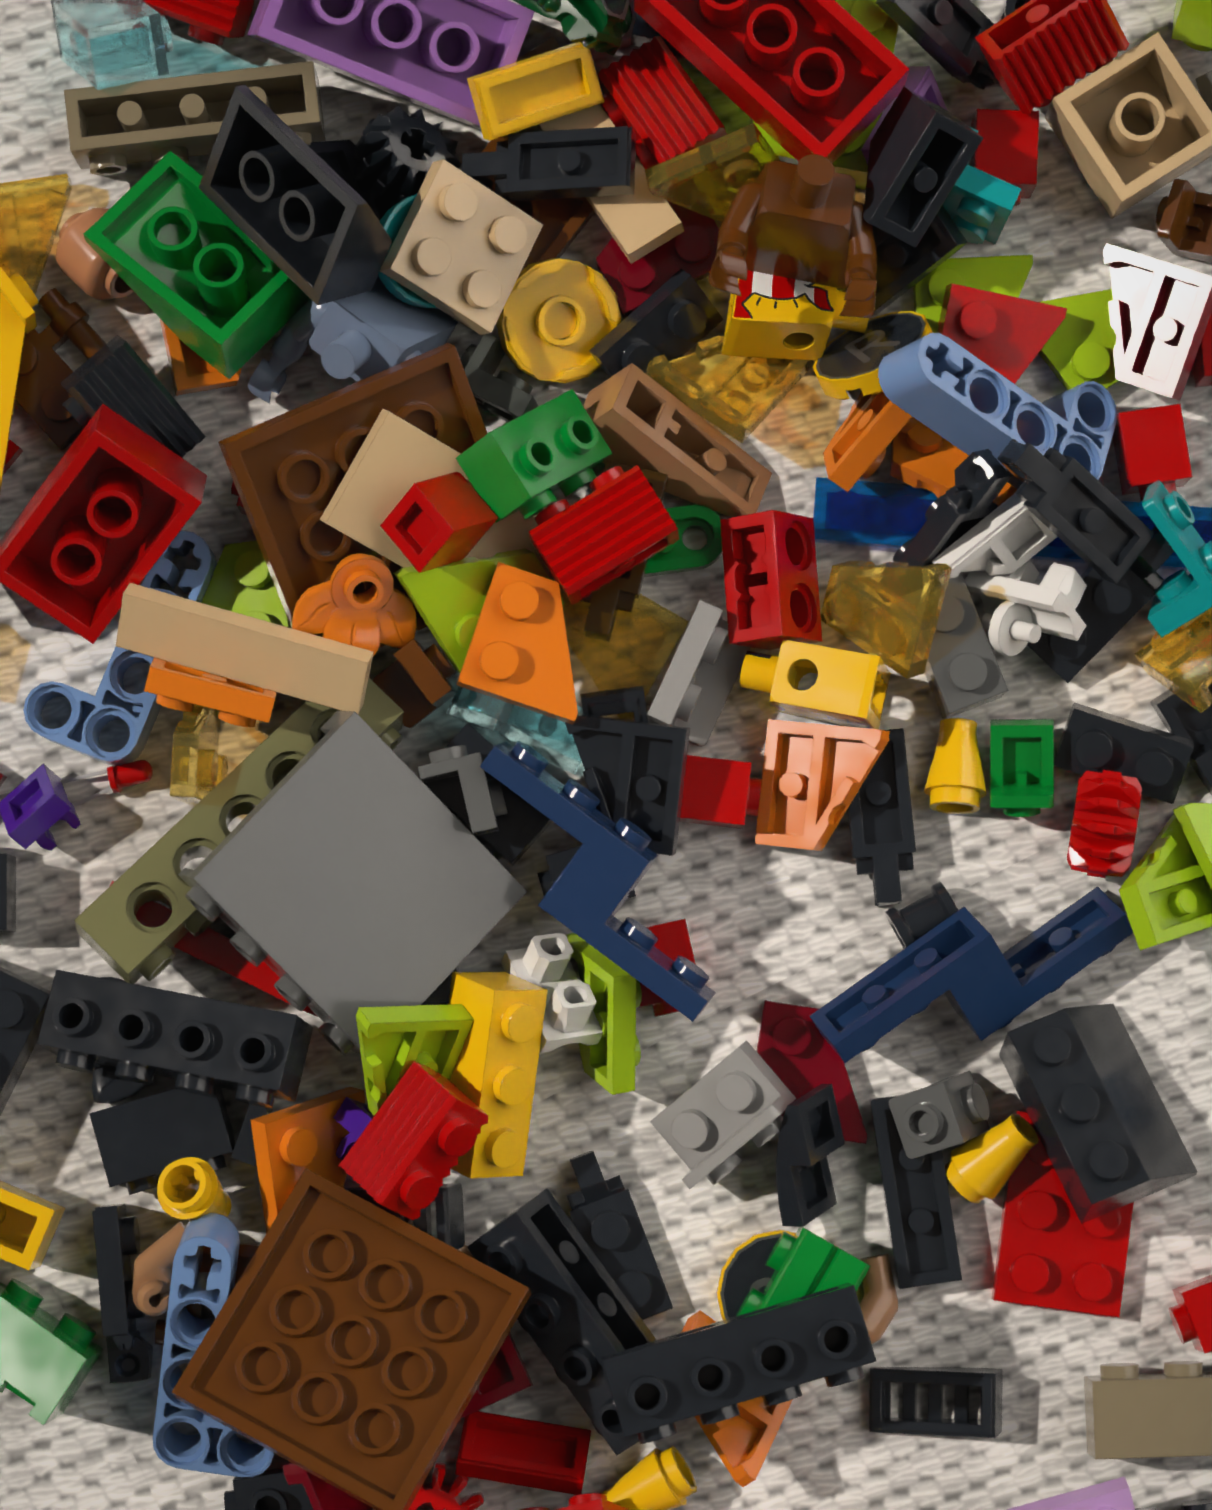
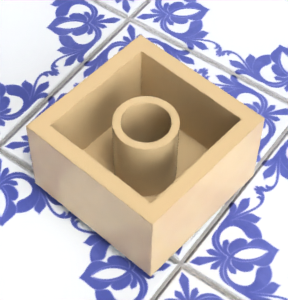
[1044,32,1212,219]

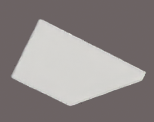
[932,494,1058,578]

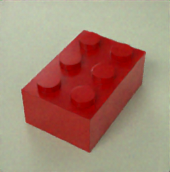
[0,404,207,644]

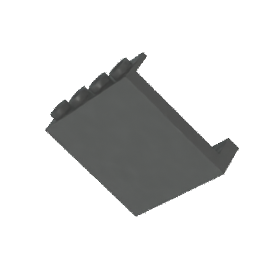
[178,711,527,1055]

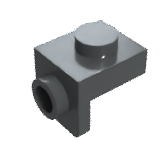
[418,745,508,837]
[889,1071,990,1159]

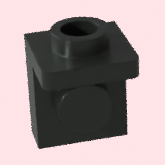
[460,333,539,422]

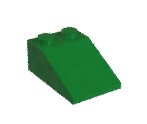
[83,151,310,379]

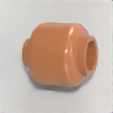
[56,207,134,300]

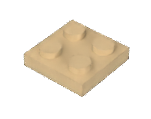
[380,159,543,335]

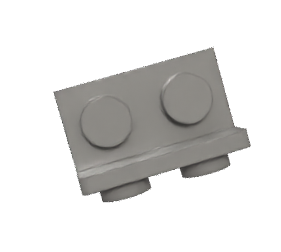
[647,600,751,747]
[650,1040,796,1189]

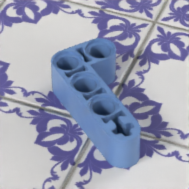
[878,333,1117,489]
[23,531,217,766]
[153,1213,274,1478]

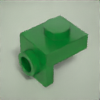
[990,719,1054,817]

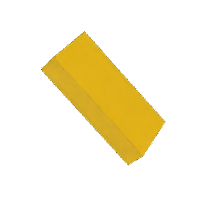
[467,41,604,140]

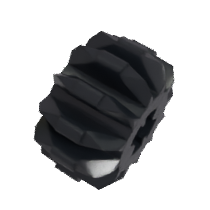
[352,105,462,208]

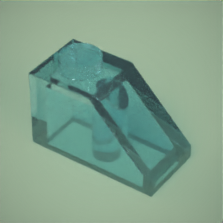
[51,0,173,90]
[446,686,583,775]

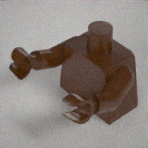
[709,154,877,318]

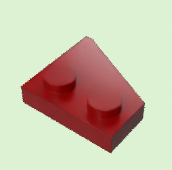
[937,283,1067,384]

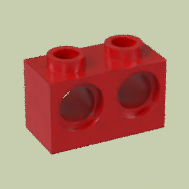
[720,510,822,650]

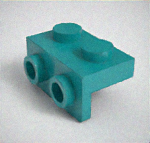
[943,127,1021,245]

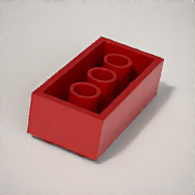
[634,0,910,164]

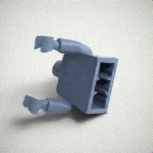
[248,275,458,404]

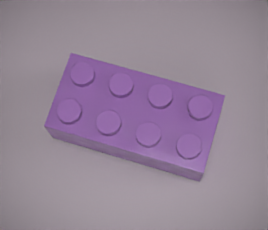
[247,0,535,129]

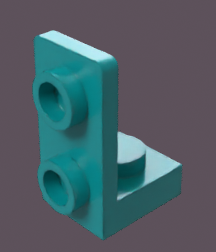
[1142,480,1212,638]

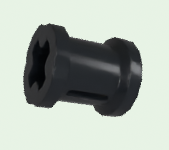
[885,881,958,949]

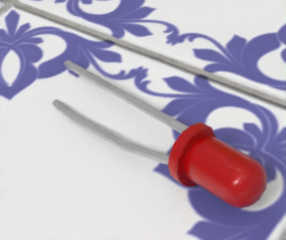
[0,760,153,806]

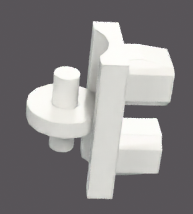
[965,560,1087,656]
[501,933,603,1053]

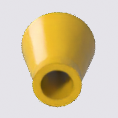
[924,718,987,814]
[945,1113,1039,1204]
[157,1157,232,1220]
[601,1446,697,1510]

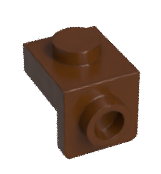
[1155,179,1212,263]
[373,639,458,728]

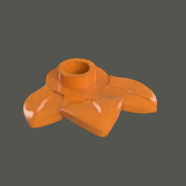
[292,553,417,657]

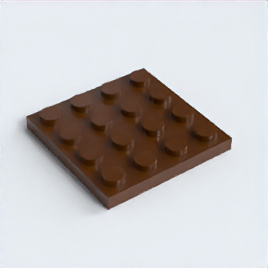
[218,343,488,649]
[172,1169,531,1510]

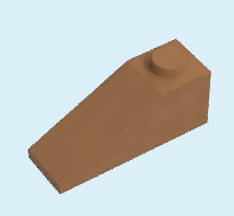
[583,363,772,518]

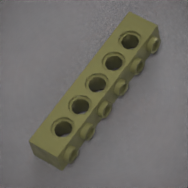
[74,678,404,984]

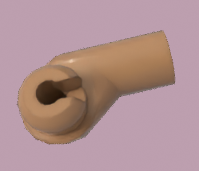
[132,1222,186,1316]
[859,1253,898,1344]

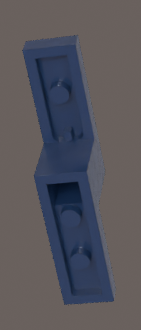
[480,741,716,1021]
[809,886,1133,1063]

